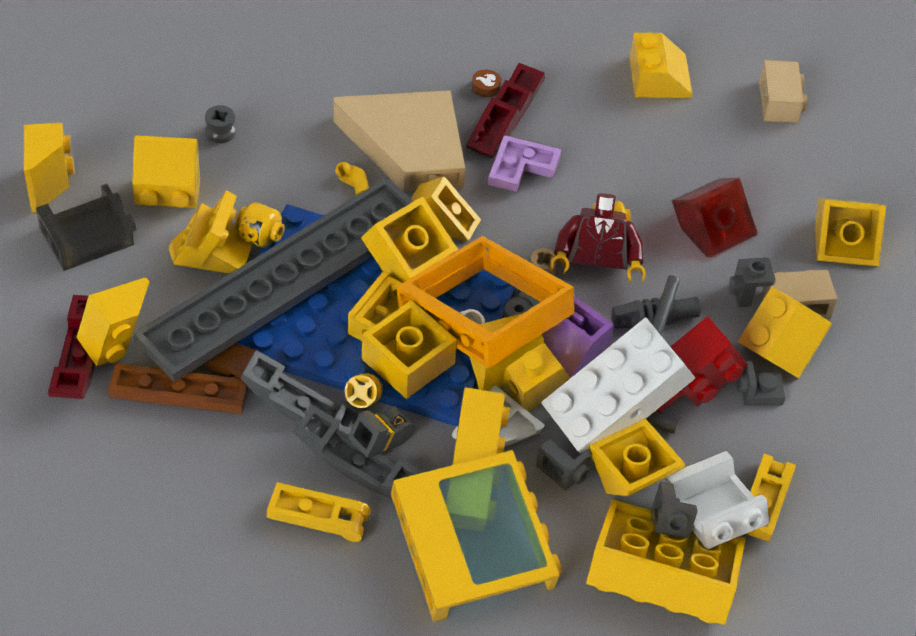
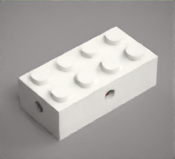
[541,317,695,462]

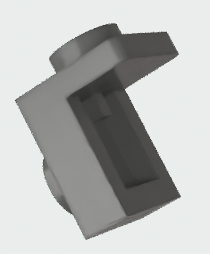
[729,257,776,307]

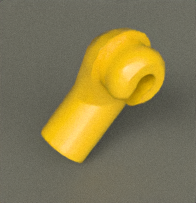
[335,162,369,196]

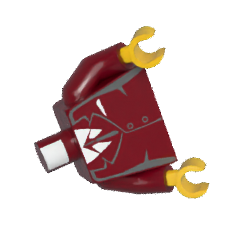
[548,193,646,284]

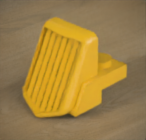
[168,190,253,274]

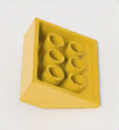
[586,499,746,625]

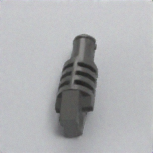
[611,297,701,328]

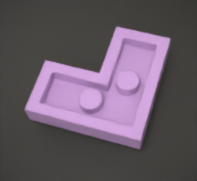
[488,135,562,192]

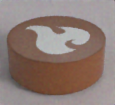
[472,69,501,97]

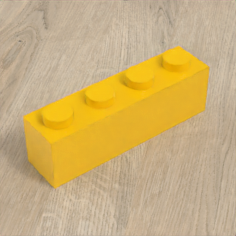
[446,387,510,533]

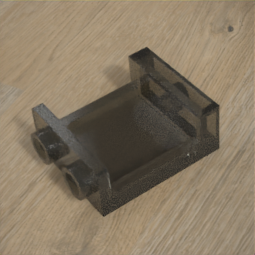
[36,184,136,271]

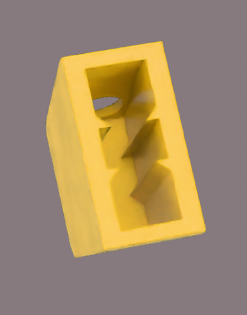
[503,343,570,412]

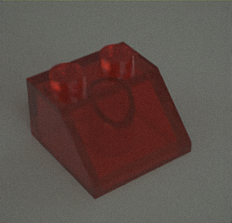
[671,177,758,257]

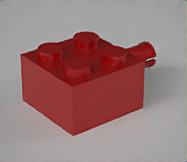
[656,316,748,414]

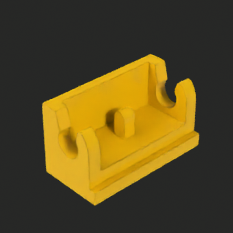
[348,271,402,341]

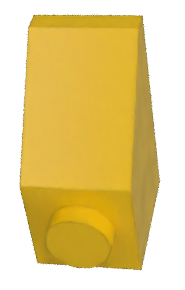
[411,176,481,242]

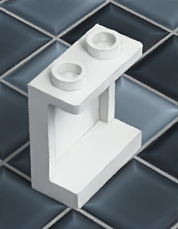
[666,451,769,549]

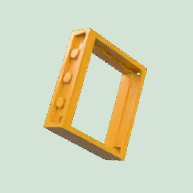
[397,236,575,368]

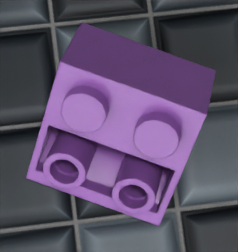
[542,296,614,378]

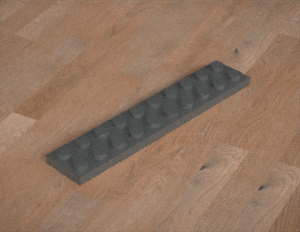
[133,178,414,382]

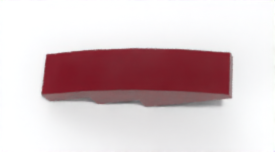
[466,63,545,158]

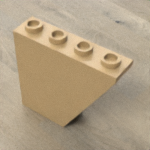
[333,90,465,192]

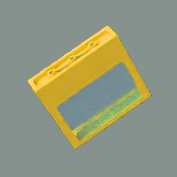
[391,450,562,622]

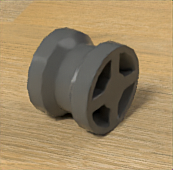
[205,105,236,143]

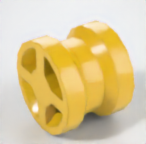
[344,373,383,408]

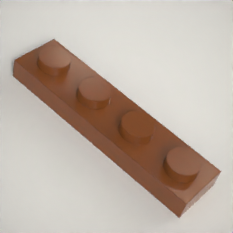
[108,363,248,414]

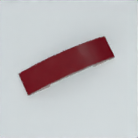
[48,295,95,399]

